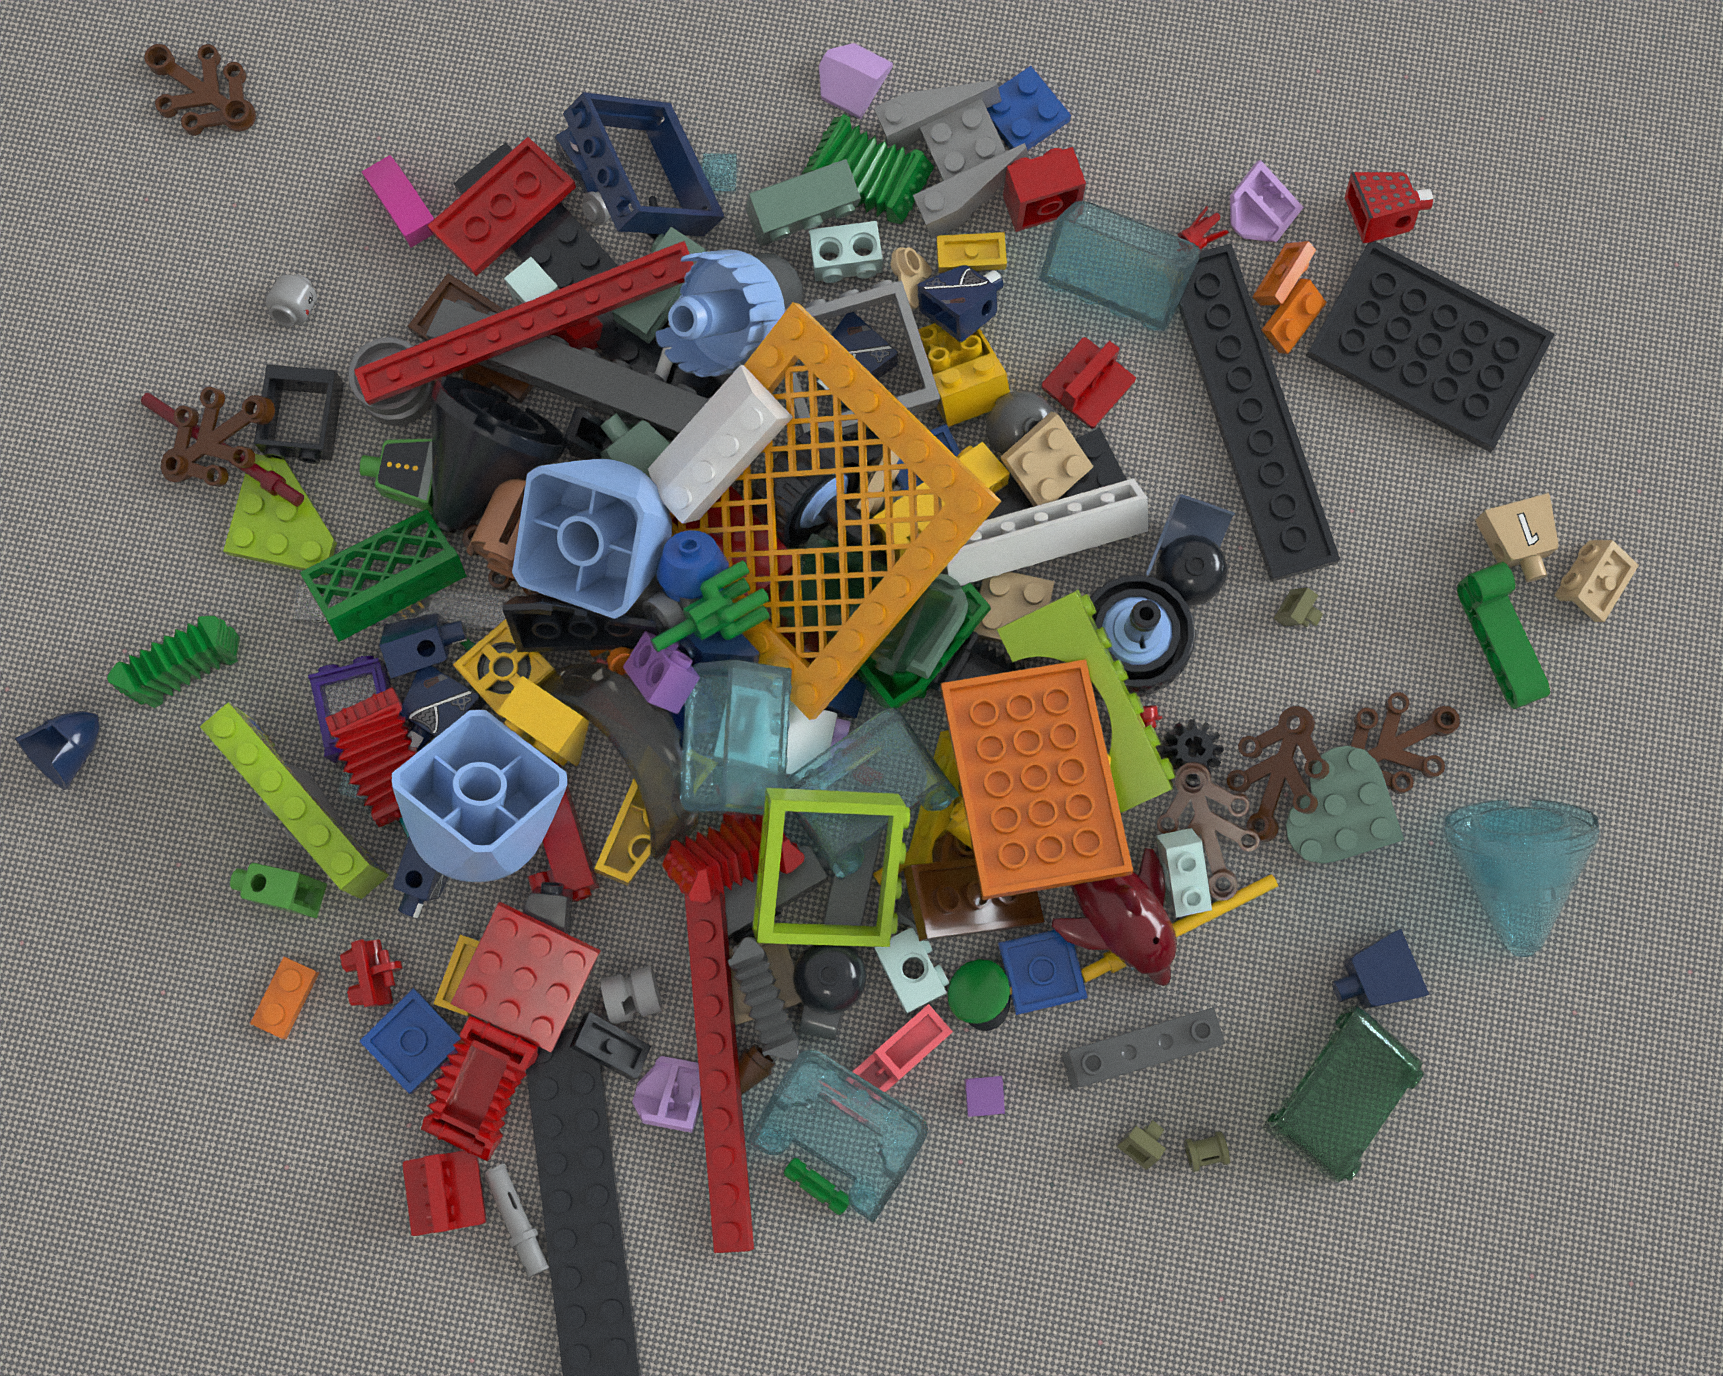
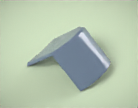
[1146,494,1235,576]

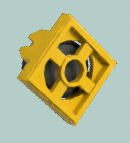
[453,619,556,719]

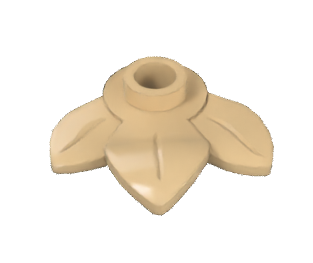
[891,247,932,309]

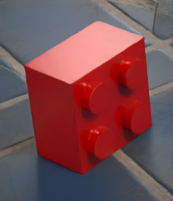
[1003,147,1086,232]

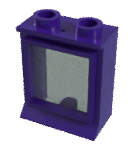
[308,656,391,763]

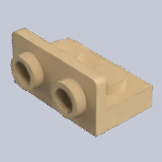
[1555,540,1639,622]

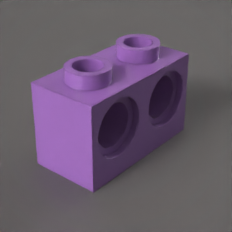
[623,631,700,714]

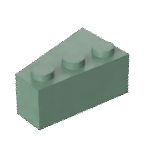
[746,159,861,247]
[612,227,706,343]

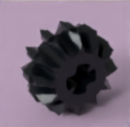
[1161,719,1224,781]

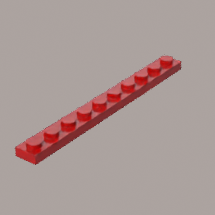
[354,241,694,405]
[684,889,754,1253]

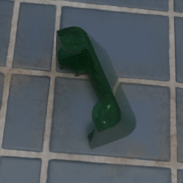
[779,533,954,676]
[1261,1005,1424,1183]

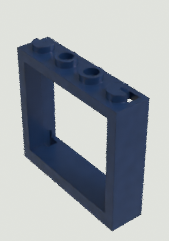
[563,92,725,236]

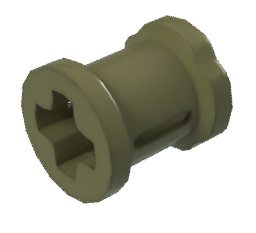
[1184,1131,1230,1172]

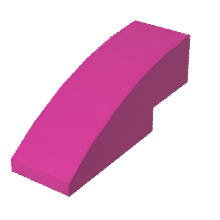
[361,155,434,248]

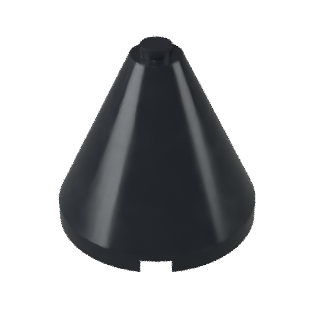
[431,376,566,533]

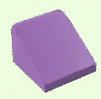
[964,1076,1005,1117]

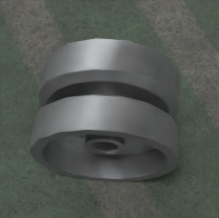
[349,337,435,426]

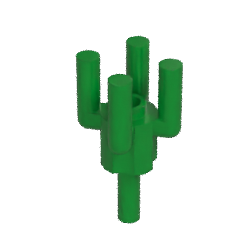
[650,560,770,653]

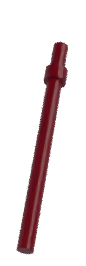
[141,393,304,507]

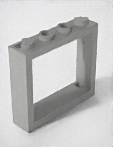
[783,280,940,435]

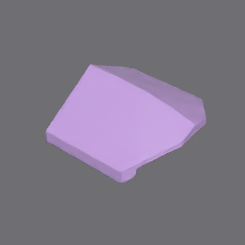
[819,43,893,120]
[1230,160,1304,242]
[632,1056,702,1133]

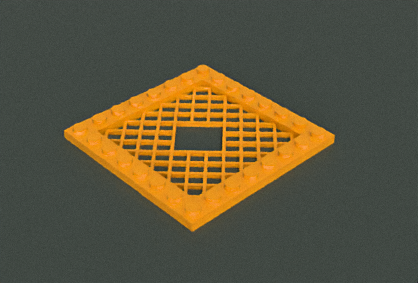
[669,302,1001,720]

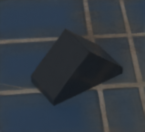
[564,407,613,460]

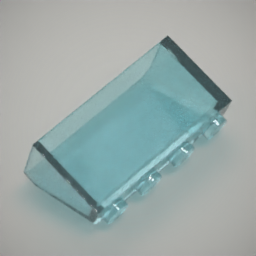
[1038,201,1201,331]
[680,659,792,816]

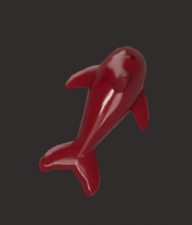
[1051,848,1177,986]

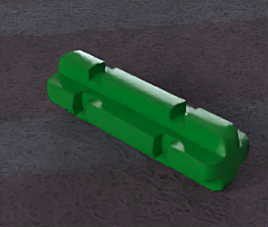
[783,1158,851,1215]

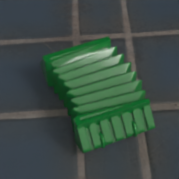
[802,114,934,224]
[107,616,240,709]

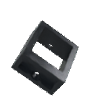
[254,364,344,464]

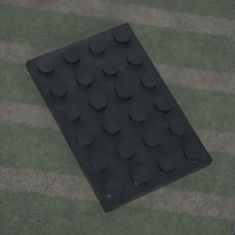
[1306,241,1555,453]

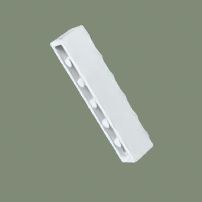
[942,478,1148,586]

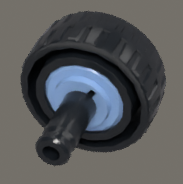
[752,427,883,555]
[1090,574,1196,697]

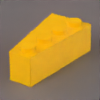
[873,442,1010,563]
[594,735,720,886]

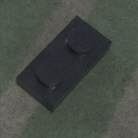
[569,1012,651,1081]

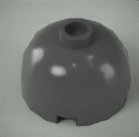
[986,391,1054,455]

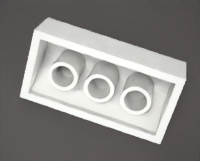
[648,365,793,524]

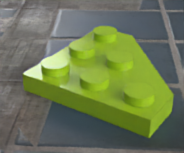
[223,454,337,576]

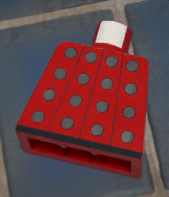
[1344,172,1433,243]

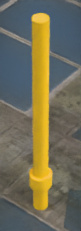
[1081,874,1278,983]

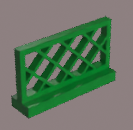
[300,509,467,642]

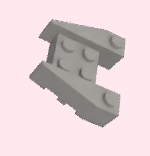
[874,80,1029,239]

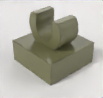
[1273,587,1323,627]
[1117,1120,1166,1170]

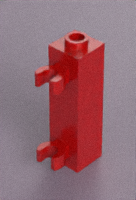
[528,761,600,902]

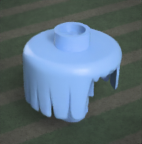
[656,250,785,377]

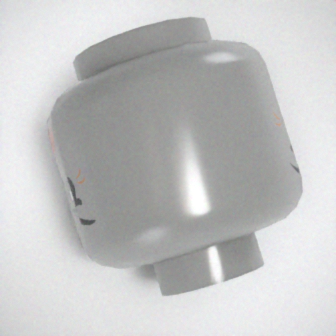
[265,274,317,327]

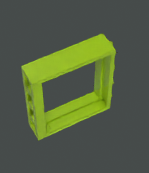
[752,788,910,947]

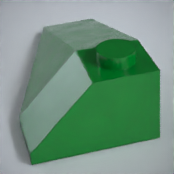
[856,582,991,712]

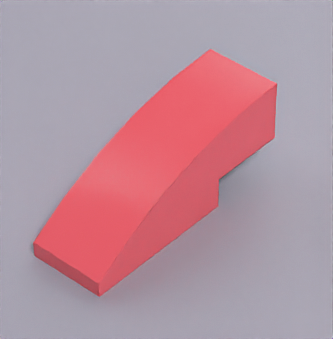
[841,1004,953,1110]

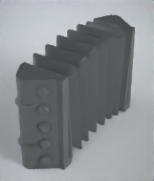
[728,937,799,1062]

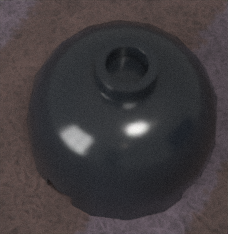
[1156,535,1227,605]
[792,945,867,1015]

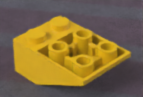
[918,323,1010,427]
[497,676,589,767]

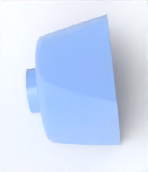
[512,459,672,619]
[392,710,567,882]

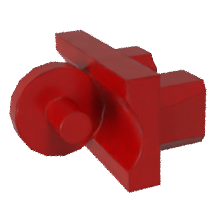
[340,939,403,1007]

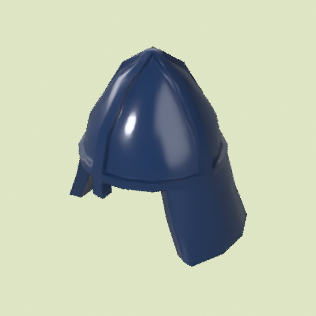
[15,711,99,790]

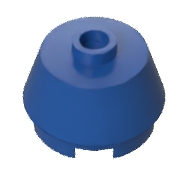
[656,530,729,602]

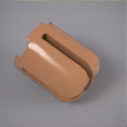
[466,479,526,579]

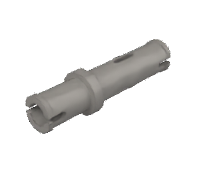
[483,1164,550,1278]

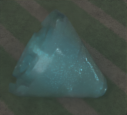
[1444,799,1600,957]

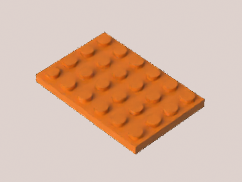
[941,659,1133,900]

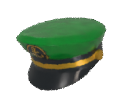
[947,959,1012,1031]

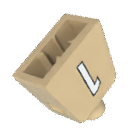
[1475,493,1558,582]

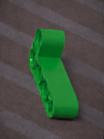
[1457,561,1550,709]

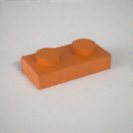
[1252,241,1316,306]
[1262,278,1327,354]
[250,957,320,1039]

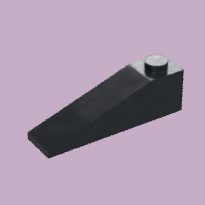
[503,594,659,652]

